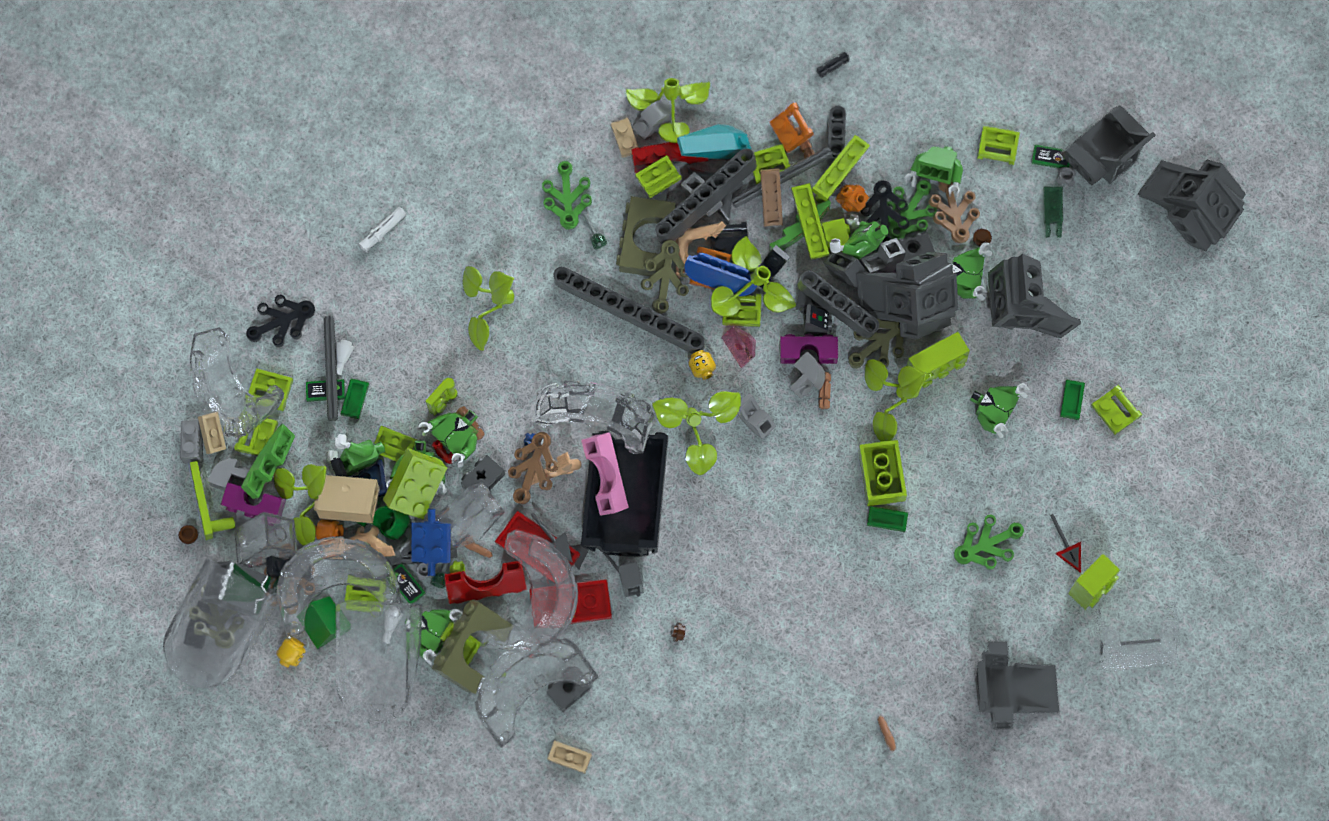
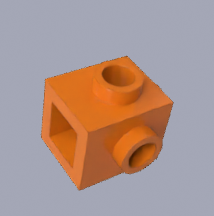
[835,184,869,212]

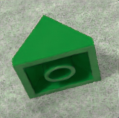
[297,596,350,650]

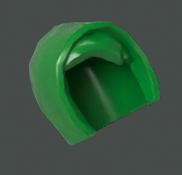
[370,506,411,540]

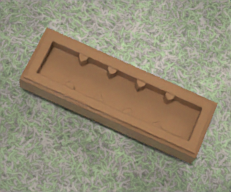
[760,168,783,227]

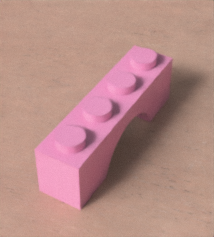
[581,432,629,515]

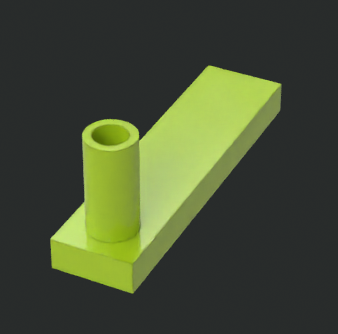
[812,135,870,203]
[791,183,829,260]
[190,461,235,540]

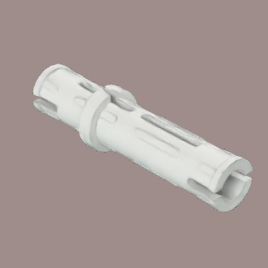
[358,207,407,253]

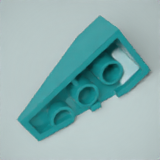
[677,124,751,160]

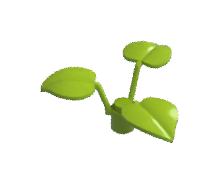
[626,78,710,143]
[711,236,796,317]
[463,266,514,351]
[865,359,927,442]
[652,391,741,475]
[274,464,327,549]

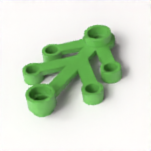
[542,161,592,229]
[887,180,937,240]
[954,514,1024,570]

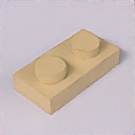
[611,118,639,158]
[198,412,226,454]
[547,741,592,774]

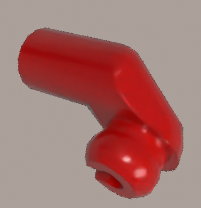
[432,440,457,464]

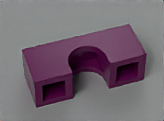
[780,334,838,364]
[221,482,286,524]

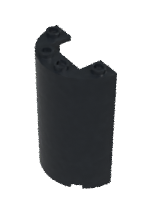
[581,431,669,557]

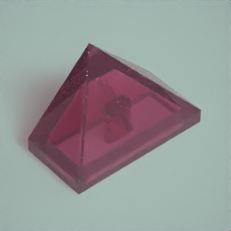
[721,326,756,368]

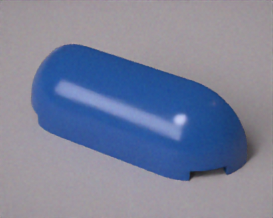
[684,253,757,296]

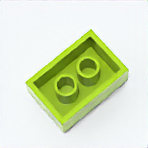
[906,332,970,388]
[858,440,907,507]
[383,448,447,520]
[1068,553,1120,610]

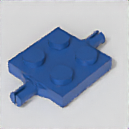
[412,509,451,576]

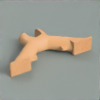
[675,221,726,279]
[524,452,581,485]
[323,526,395,559]

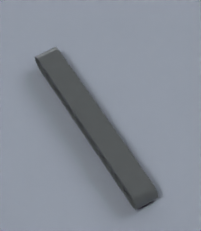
[553,266,704,354]

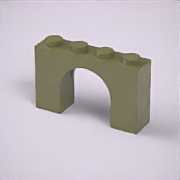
[616,196,676,276]
[431,600,514,694]

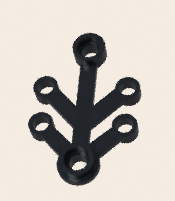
[860,180,910,246]
[246,295,315,348]

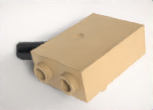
[314,457,380,523]

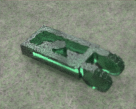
[1043,186,1063,238]

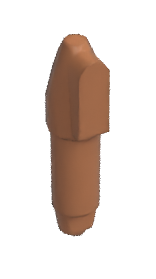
[459,538,493,558]
[878,716,896,751]

